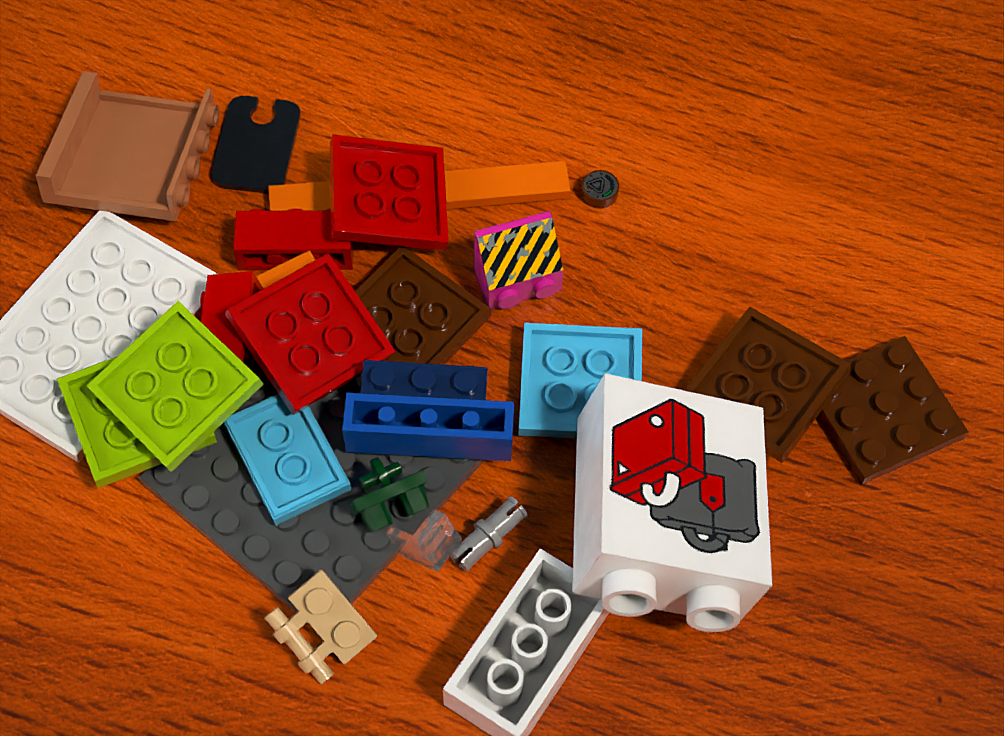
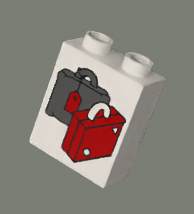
[572,373,772,632]

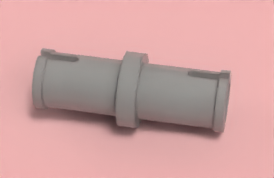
[449,496,528,572]

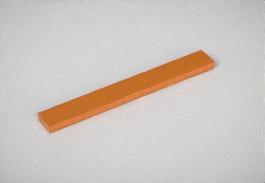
[269,161,571,211]

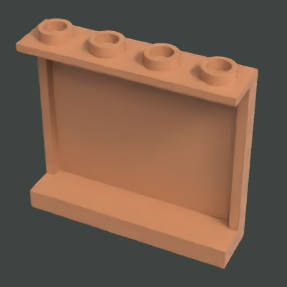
[36,71,219,221]

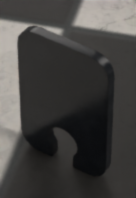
[211,96,301,194]

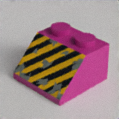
[474,211,563,310]

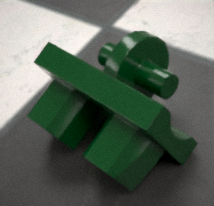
[350,457,429,533]

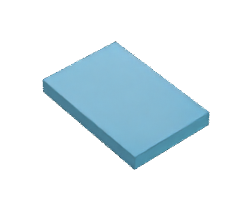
[224,394,351,526]

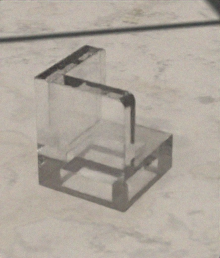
[386,509,462,572]

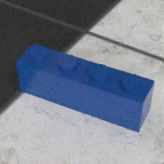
[342,393,514,461]

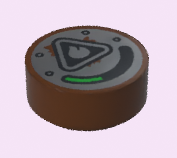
[581,170,619,208]

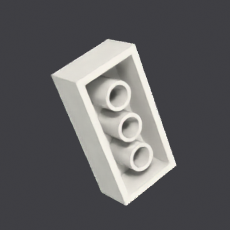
[443,548,609,736]

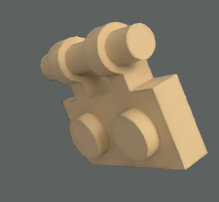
[265,568,378,684]

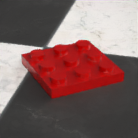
[330,134,449,251]
[225,253,396,416]

